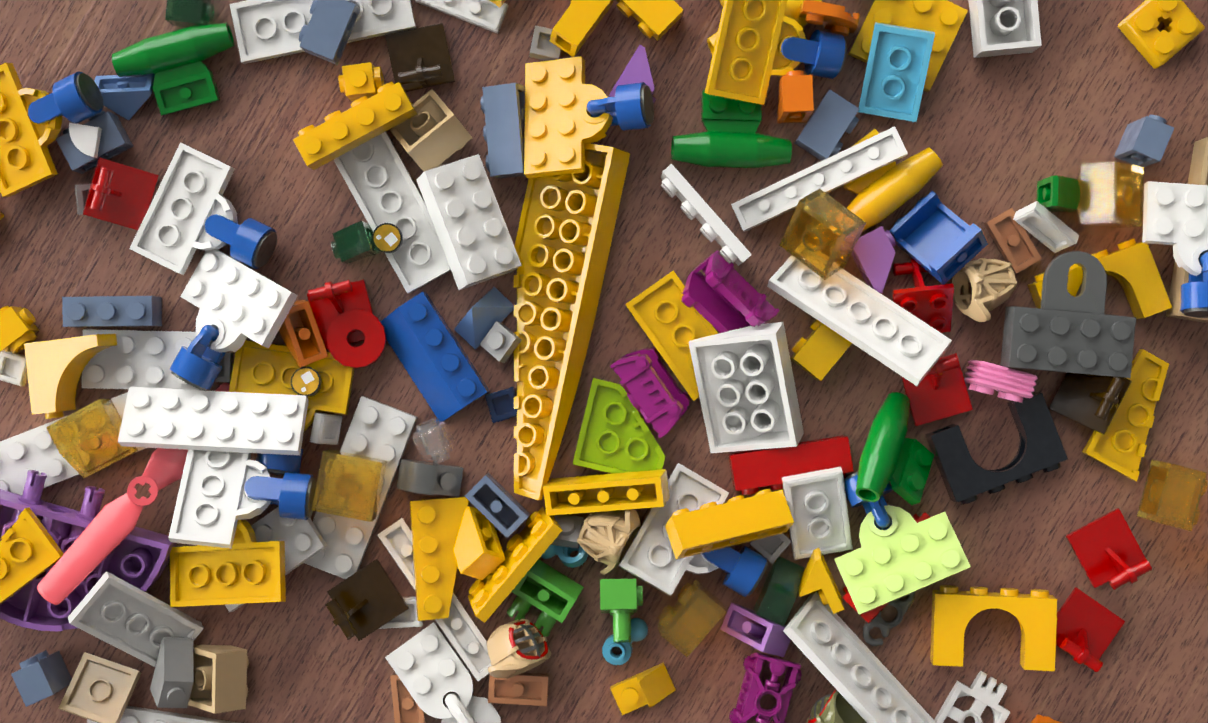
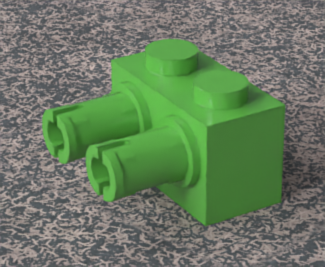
[507,559,584,637]
[600,578,643,643]

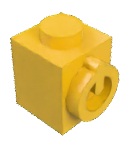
[338,62,385,101]
[0,306,39,354]

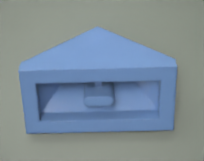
[94,74,155,120]
[454,287,514,350]

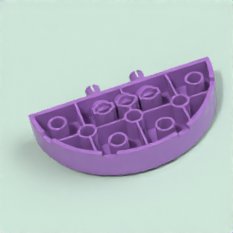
[0,470,177,631]

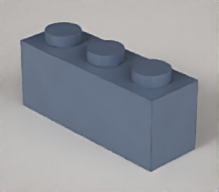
[480,83,525,179]
[62,296,162,327]

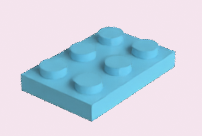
[858,22,935,122]

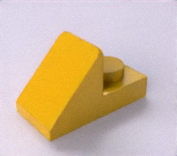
[798,547,844,614]
[610,662,676,715]

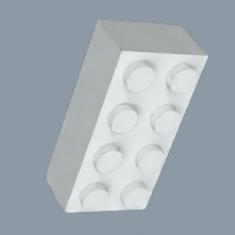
[968,0,1042,58]
[416,154,522,290]

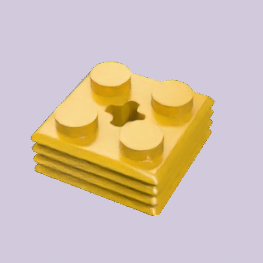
[1118,0,1205,69]

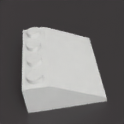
[688,322,804,453]

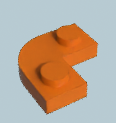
[799,0,860,36]

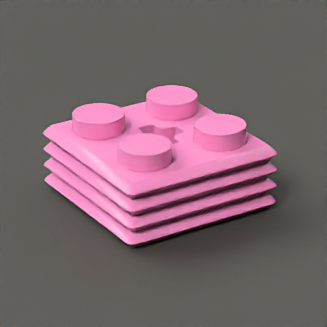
[964,360,1038,403]

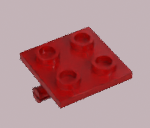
[83,157,159,230]
[893,259,954,333]
[307,279,373,350]
[901,353,973,426]
[1066,508,1152,590]
[1056,587,1125,672]

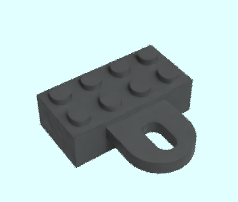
[1000,251,1136,378]

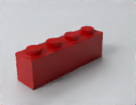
[728,435,854,495]

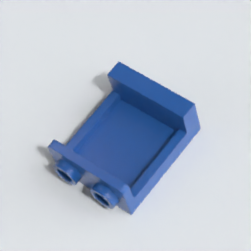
[890,191,988,285]

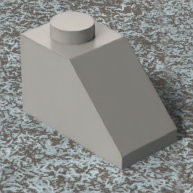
[150,637,194,708]

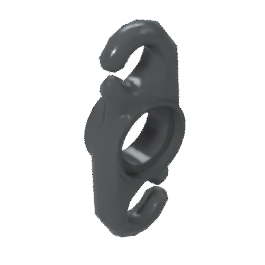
[863,592,915,646]

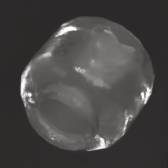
[412,418,456,464]

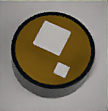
[372,223,403,253]
[291,367,322,398]

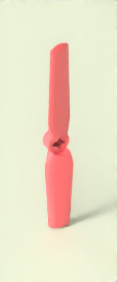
[37,382,230,605]

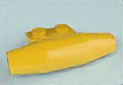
[834,129,943,239]

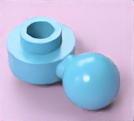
[541,545,588,568]
[602,618,648,665]

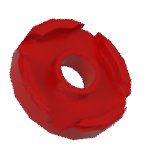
[326,309,386,368]

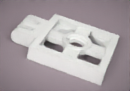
[934,671,1010,723]

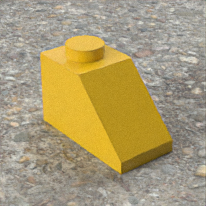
[453,506,506,580]

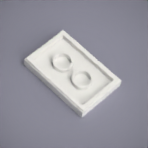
[782,467,853,560]

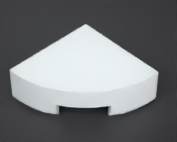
[69,123,102,158]

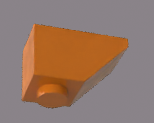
[777,70,814,123]
[279,300,328,367]

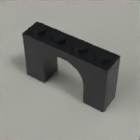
[925,392,1068,505]

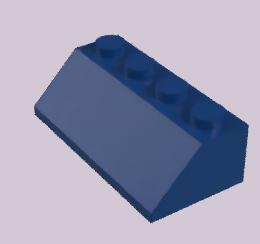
[380,292,490,423]

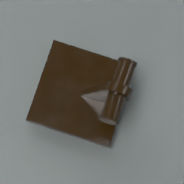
[385,23,455,92]
[1049,373,1132,435]
[325,559,409,641]

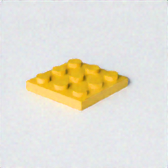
[848,0,968,92]

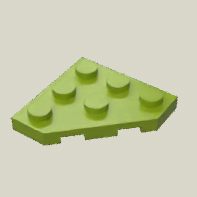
[573,378,666,474]

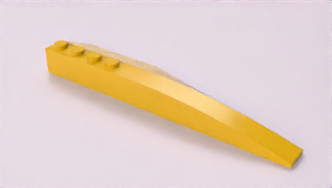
[514,143,630,500]

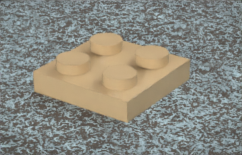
[59,652,141,723]

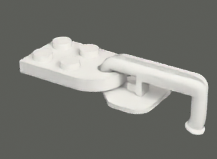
[385,622,501,723]

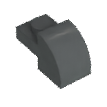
[397,459,463,497]

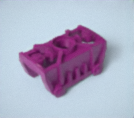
[682,250,780,333]
[610,347,691,438]
[729,652,802,723]

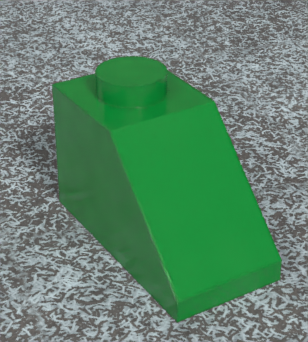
[1036,175,1084,212]

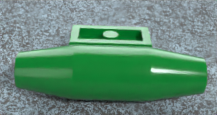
[112,23,235,116]
[671,90,792,169]
[856,392,934,505]

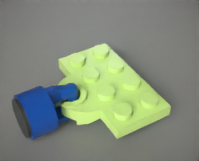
[834,472,971,615]

